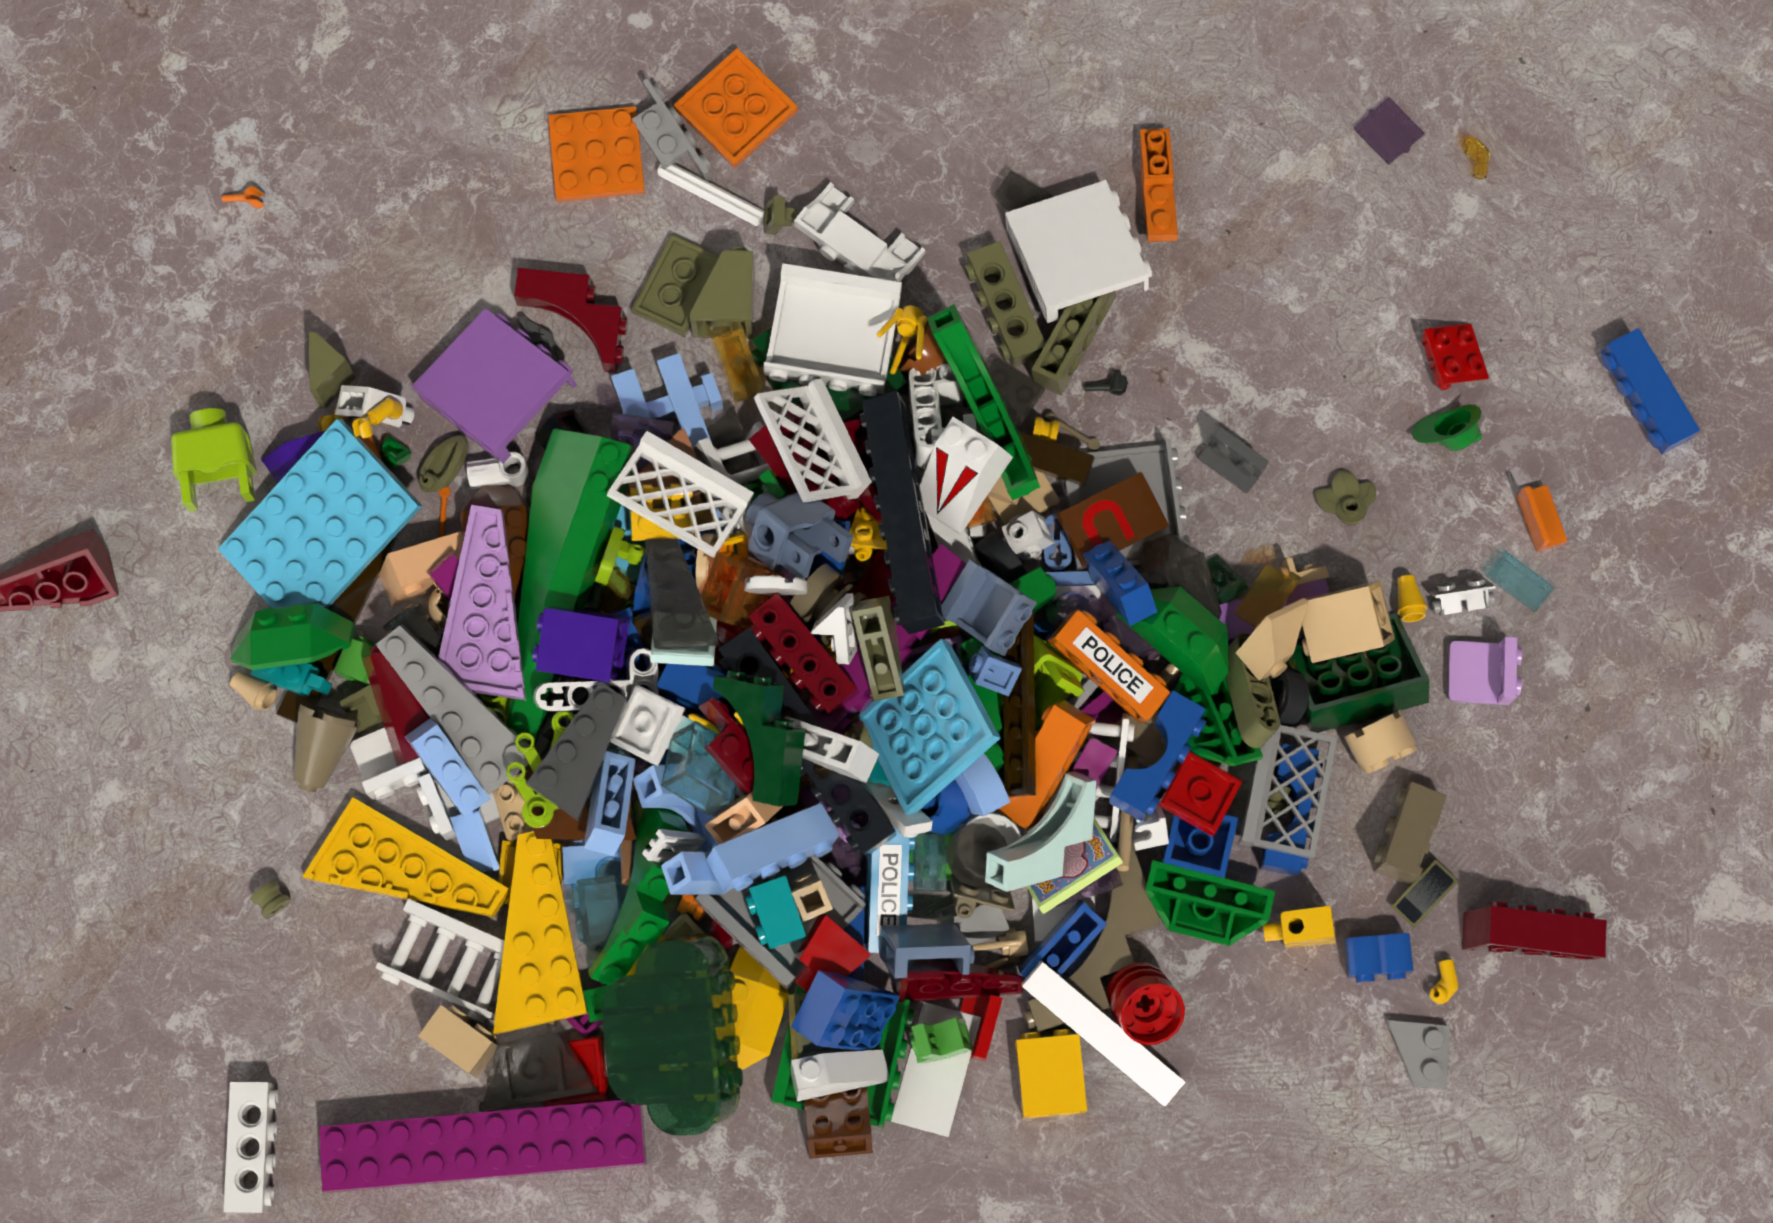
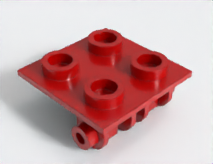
[1421,324,1490,391]

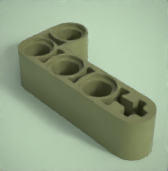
[1226,633,1280,748]

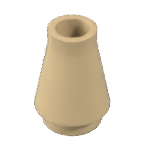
[230,671,278,711]

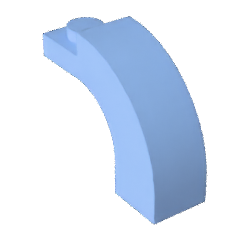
[955,753,1010,816]

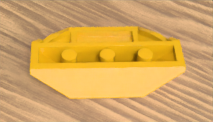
[700,947,789,1077]

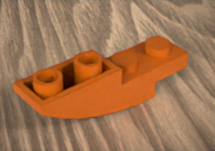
[1140,128,1178,242]

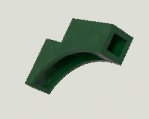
[713,670,806,807]

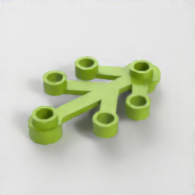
[506,711,575,828]

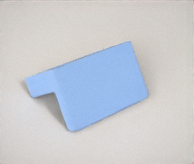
[450,807,500,873]

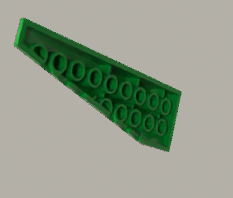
[507,429,636,744]

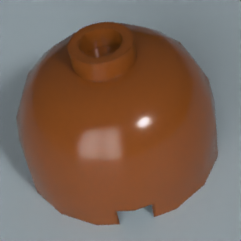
[899,320,949,376]

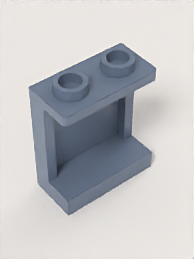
[942,560,1037,656]
[879,924,975,978]

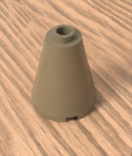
[294,704,361,792]

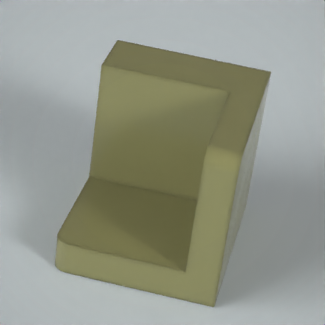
[339,685,382,733]

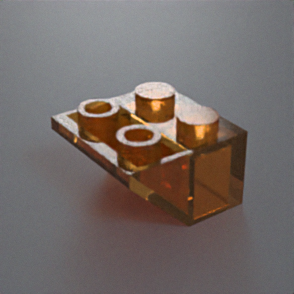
[696,551,785,629]

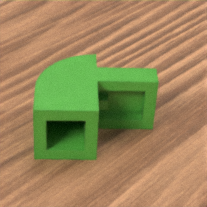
[909,1018,973,1063]

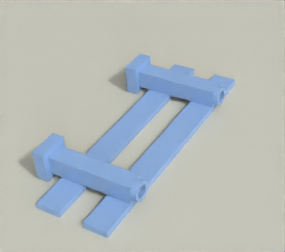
[611,353,749,583]

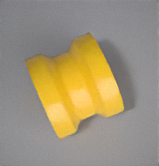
[1032,416,1060,443]

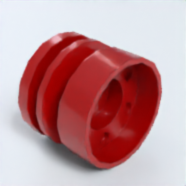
[1106,963,1185,1045]

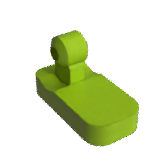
[595,526,645,585]

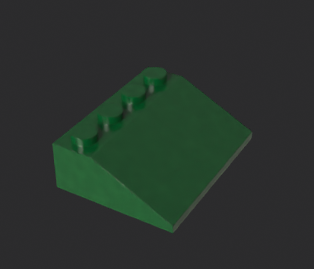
[1286,613,1430,733]

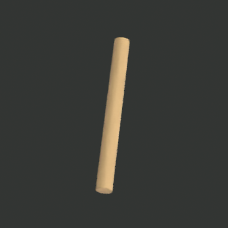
[1116,756,1139,872]

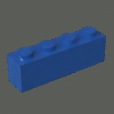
[1601,328,1700,455]

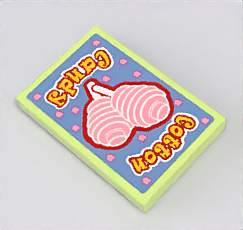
[1026,819,1123,914]

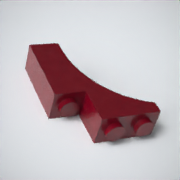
[514,268,628,373]

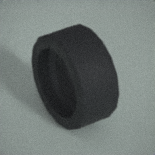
[974,532,1027,583]
[1268,668,1309,727]

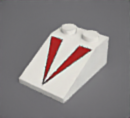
[920,417,1013,534]

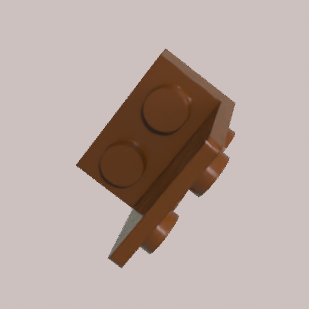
[804,1086,873,1159]

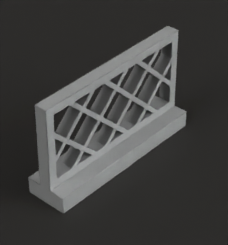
[1238,725,1338,859]

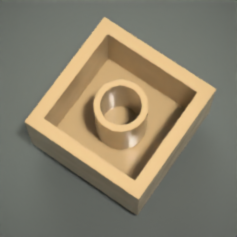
[418,1005,500,1078]

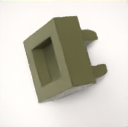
[764,196,797,235]

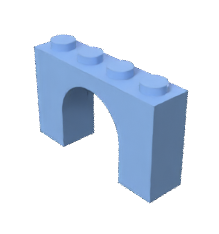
[633,765,730,895]

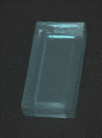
[1486,551,1555,613]

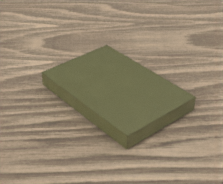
[631,234,719,337]

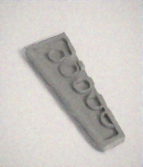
[376,625,529,795]

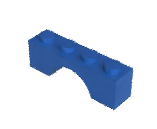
[1109,691,1207,822]
[1260,744,1323,876]

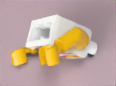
[318,385,414,438]

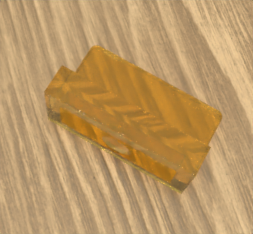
[1234,565,1302,629]

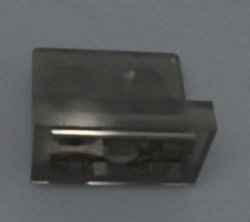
[962,358,1045,429]

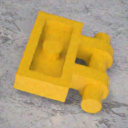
[630,483,694,541]

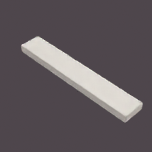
[1021,960,1185,1106]

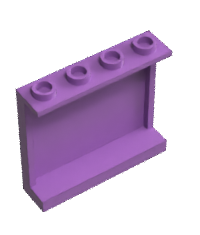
[412,308,577,464]

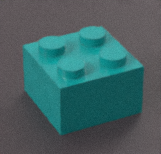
[745,875,806,950]

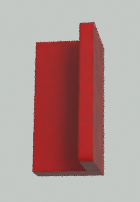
[960,995,1003,1062]

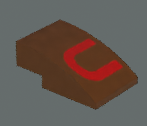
[1056,471,1169,569]

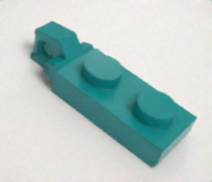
[250,663,332,697]

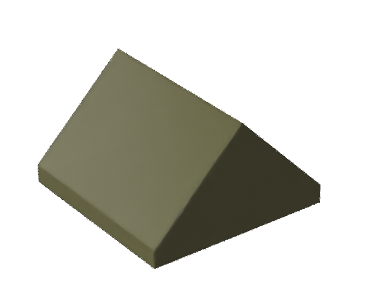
[309,332,356,408]

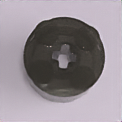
[382,603,444,660]

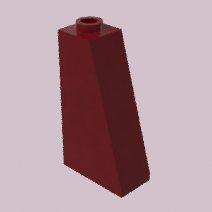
[362,647,431,765]

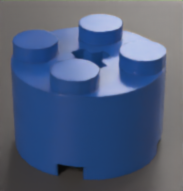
[921,779,970,835]

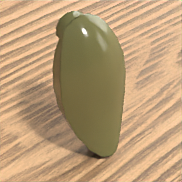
[418,435,469,492]

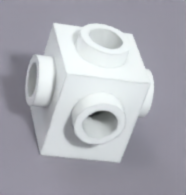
[1001,510,1055,560]

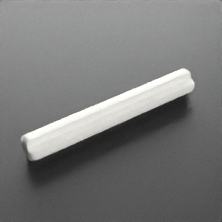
[657,164,765,226]

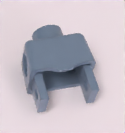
[746,492,854,579]

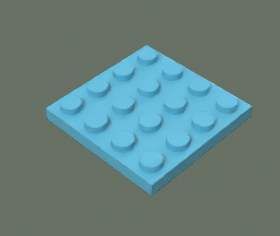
[856,639,1000,814]

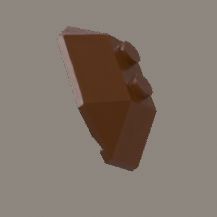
[460,485,528,604]

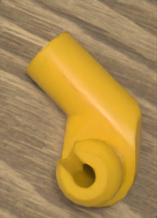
[1429,959,1459,1004]

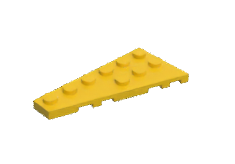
[302,797,511,917]
[493,831,588,1035]

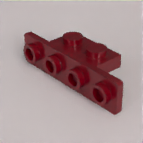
[699,697,755,795]

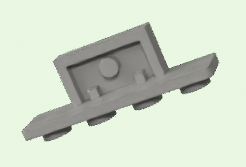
[632,78,712,182]

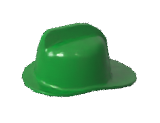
[1411,404,1482,451]

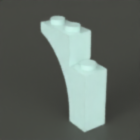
[985,771,1097,892]

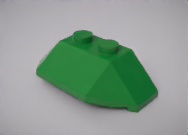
[1116,586,1229,696]
[230,603,355,670]
[1174,674,1263,766]
[1145,860,1275,947]

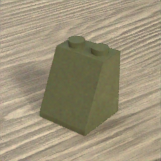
[690,247,755,339]

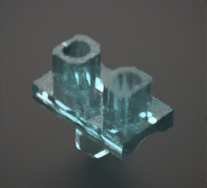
[913,833,947,892]

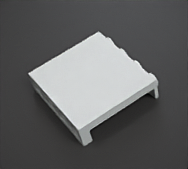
[1005,180,1152,323]
[764,263,902,396]

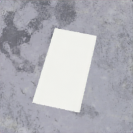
[891,1002,981,1137]

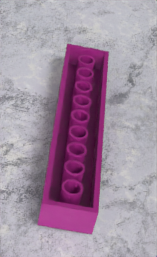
[319,1098,647,1193]

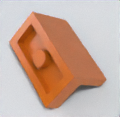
[1516,485,1568,552]

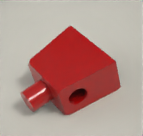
[794,914,871,993]

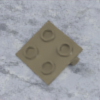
[950,870,1015,918]

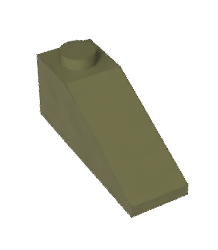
[851,596,905,701]

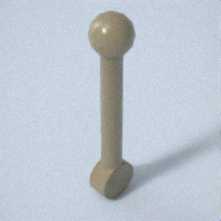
[1045,412,1100,451]

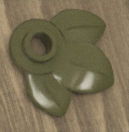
[1315,470,1376,525]

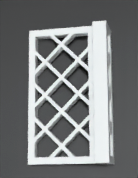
[754,379,872,503]
[607,431,754,558]

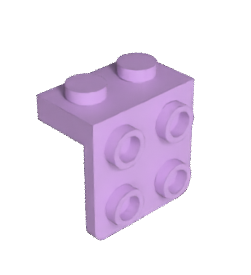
[1448,637,1522,705]

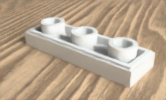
[860,781,933,838]

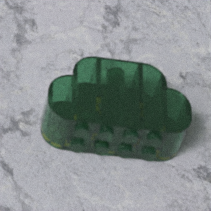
[602,933,743,1136]

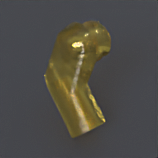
[1462,136,1490,179]

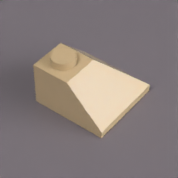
[1236,598,1308,681]

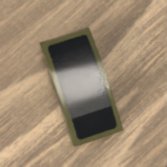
[1391,859,1459,928]

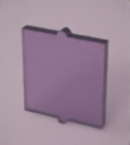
[1354,97,1425,165]

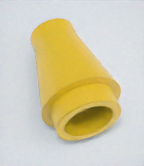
[1397,575,1428,622]

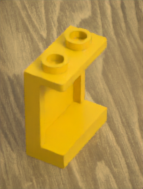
[1015,1029,1088,1119]

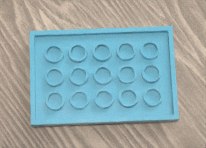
[218,419,423,609]

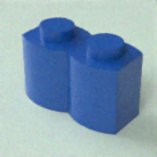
[1344,933,1414,983]

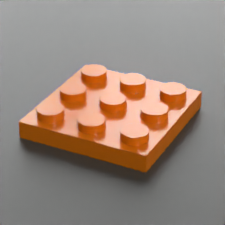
[673,48,798,169]
[548,106,645,202]

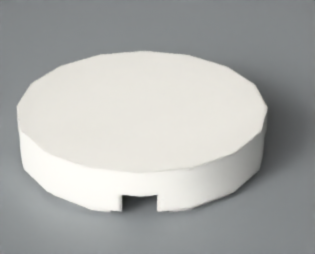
[744,576,808,595]

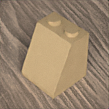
[1301,580,1395,663]

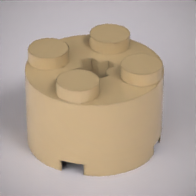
[1344,710,1417,774]

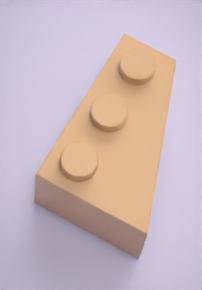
[379,531,463,607]

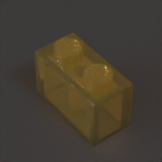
[713,329,763,403]

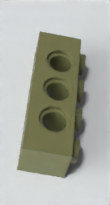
[964,241,1046,368]
[1032,291,1116,396]

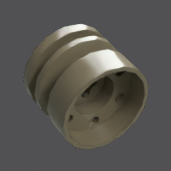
[788,563,868,647]

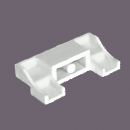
[794,182,926,282]

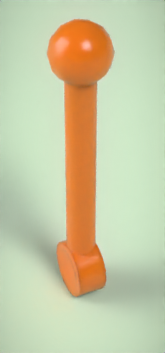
[436,486,451,539]

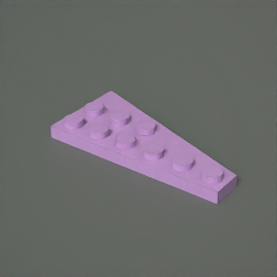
[438,505,526,701]

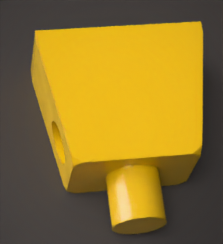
[1263,906,1336,948]

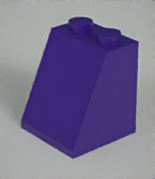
[532,606,631,682]

